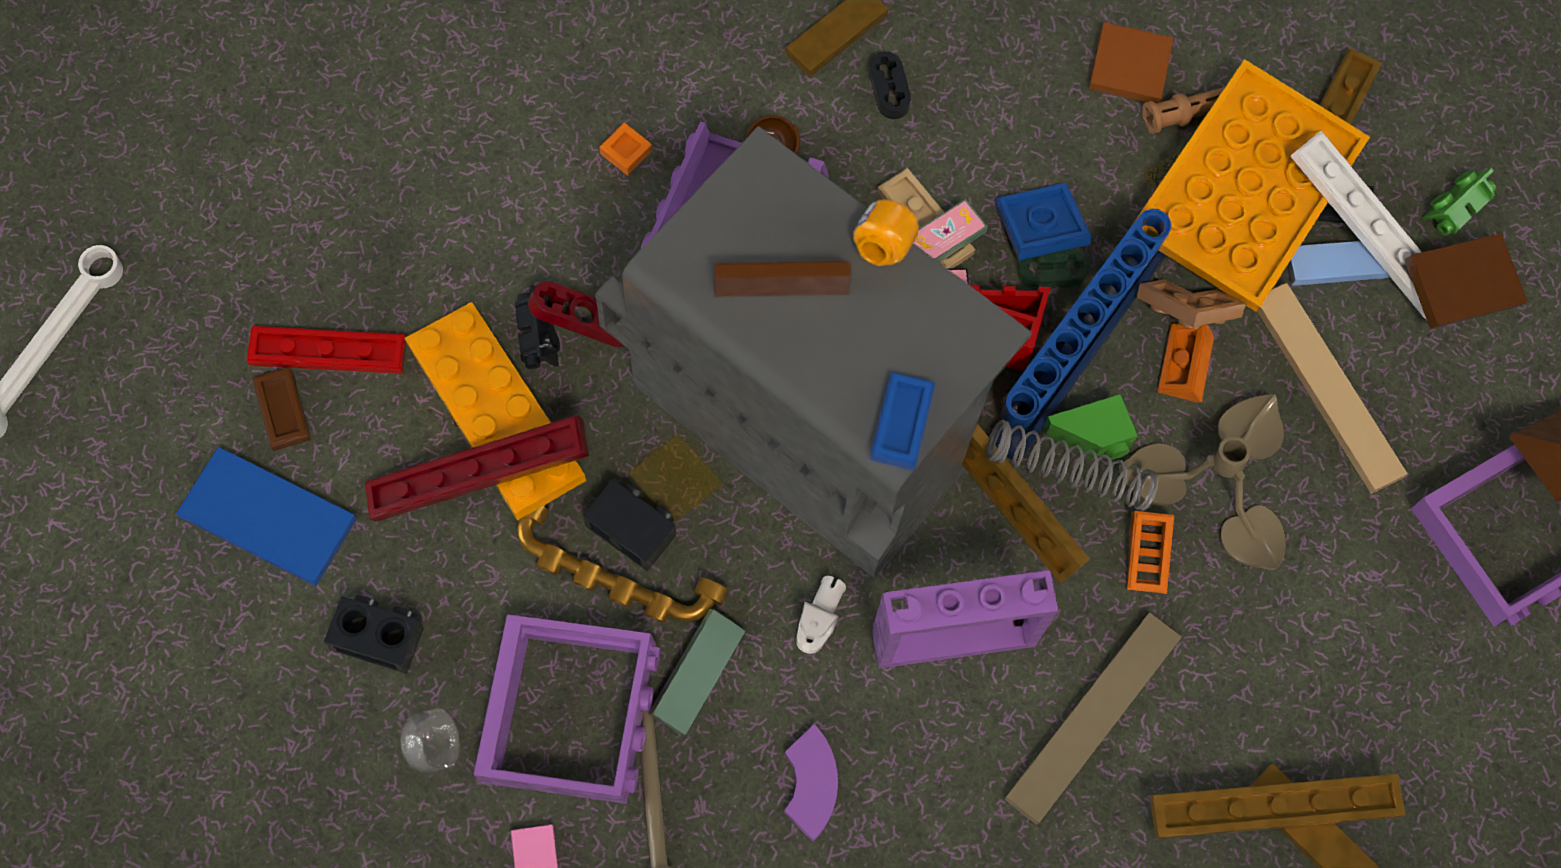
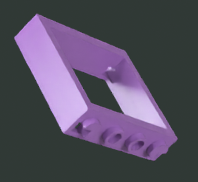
[1411,445,1561,627]
[872,570,1058,669]
[474,614,660,804]

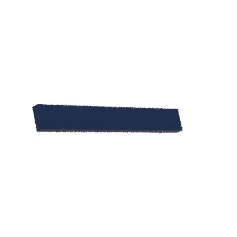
[989,250,1166,462]

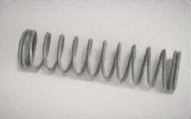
[987,420,1158,511]

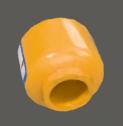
[854,200,919,266]

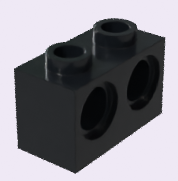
[324,595,424,674]

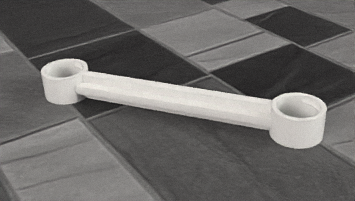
[0,245,123,438]

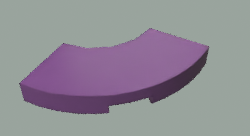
[784,724,838,842]

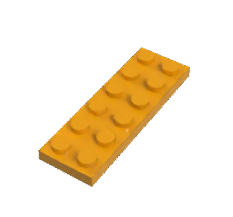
[404,302,586,520]

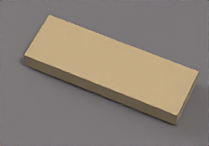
[877,168,975,269]

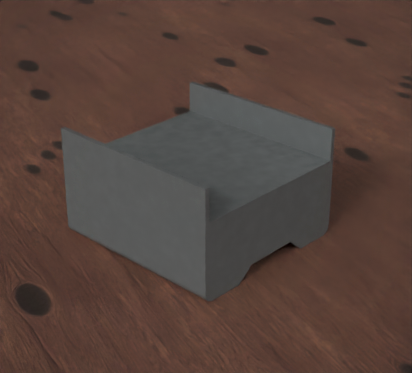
[595,126,1032,578]

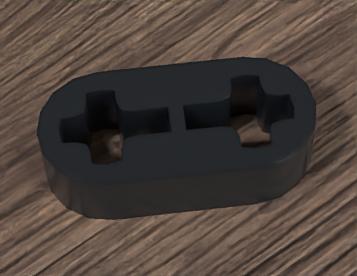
[869,52,911,119]

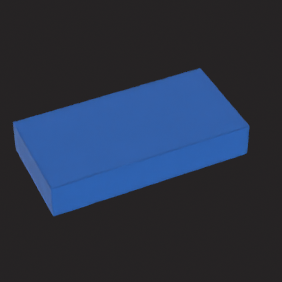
[870,372,936,471]

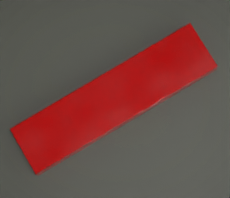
[246,326,406,374]

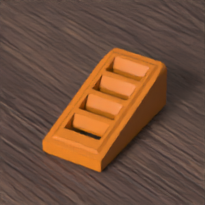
[1127,511,1174,594]

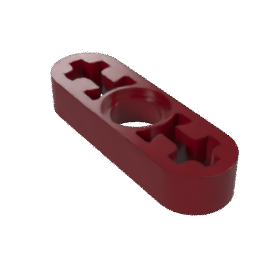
[528,281,624,347]

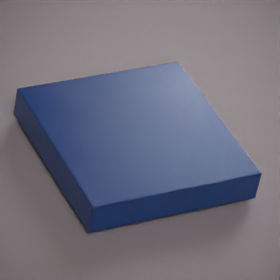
[995,183,1091,260]

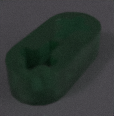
[1017,249,1090,289]

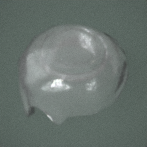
[400,708,460,774]

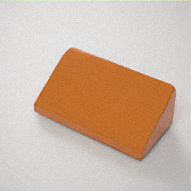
[1157,323,1214,403]

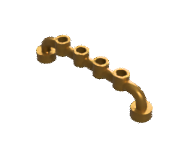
[517,506,729,624]

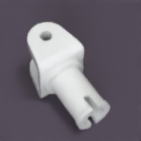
[796,576,846,654]

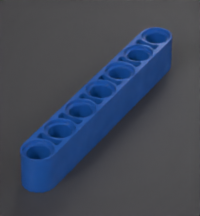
[1001,209,1171,428]

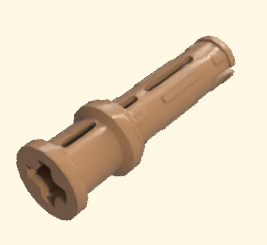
[1142,87,1225,134]

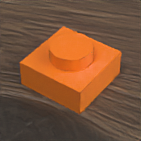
[600,122,652,176]

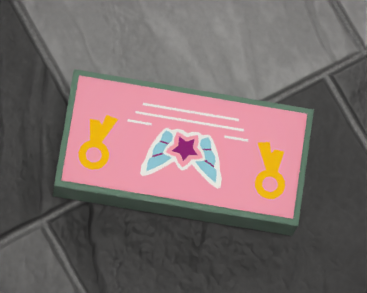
[914,199,988,262]

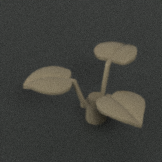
[1119,394,1286,570]

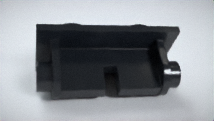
[515,285,560,369]

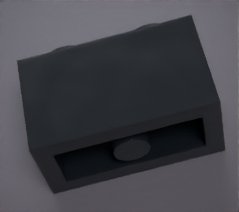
[583,479,676,572]

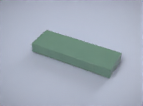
[648,609,745,735]

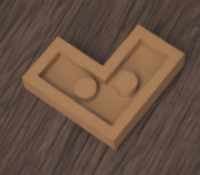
[1137,279,1246,329]

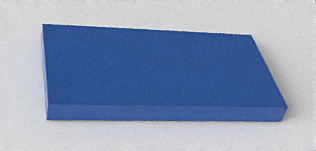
[176,447,357,587]

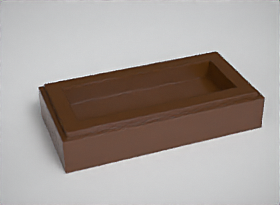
[252,367,311,451]

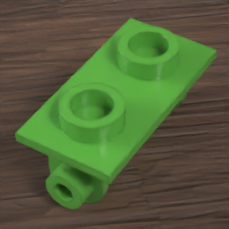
[1422,168,1496,236]

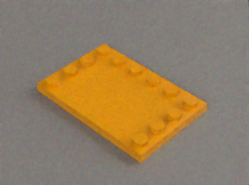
[1132,59,1370,312]

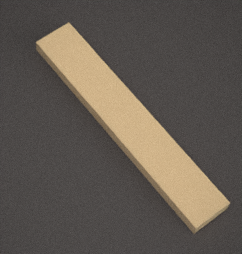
[1257,283,1408,494]

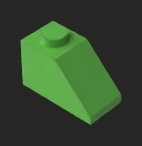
[1043,395,1137,460]

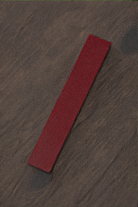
[365,415,589,521]

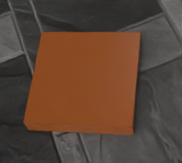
[1089,22,1173,104]

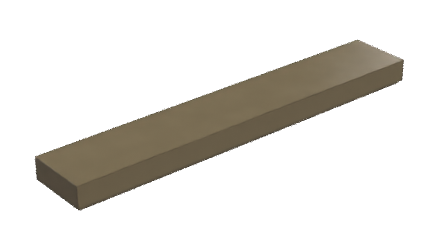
[1005,612,1182,825]

